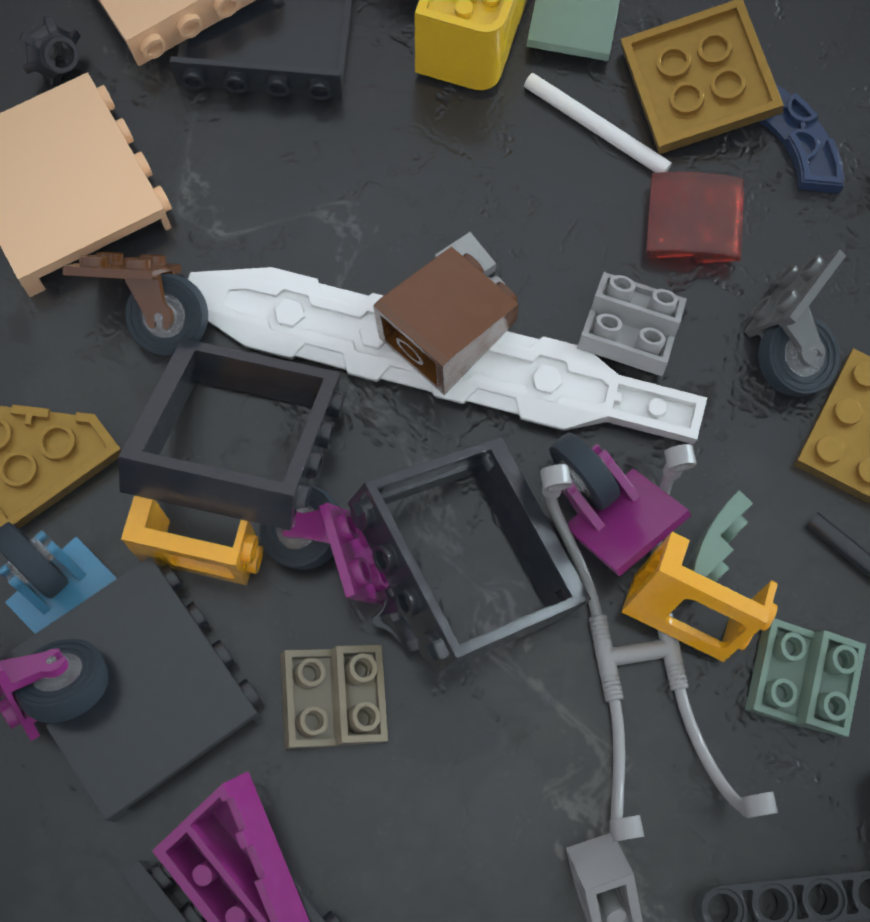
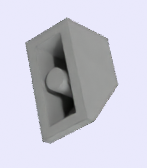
[566,833,643,922]

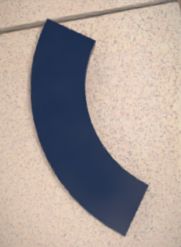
[758,85,844,193]

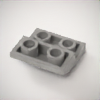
[577,272,687,377]

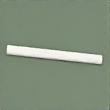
[524,73,672,177]

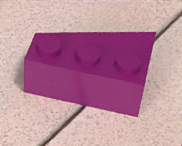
[152,771,310,922]

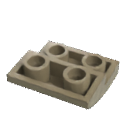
[280,645,388,750]

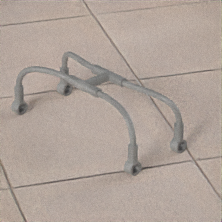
[540,444,778,842]

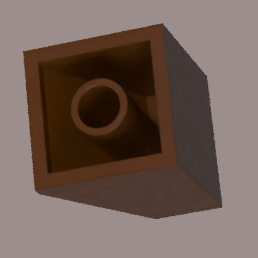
[373,246,519,395]

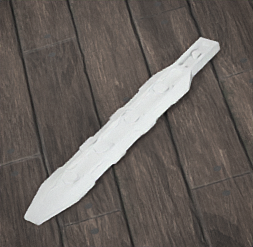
[188,267,707,445]

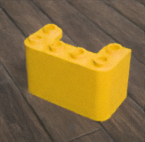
[415,0,528,91]

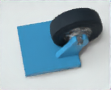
[0,522,117,634]

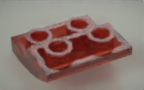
[646,172,744,263]

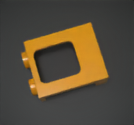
[121,496,263,586]
[622,532,778,662]

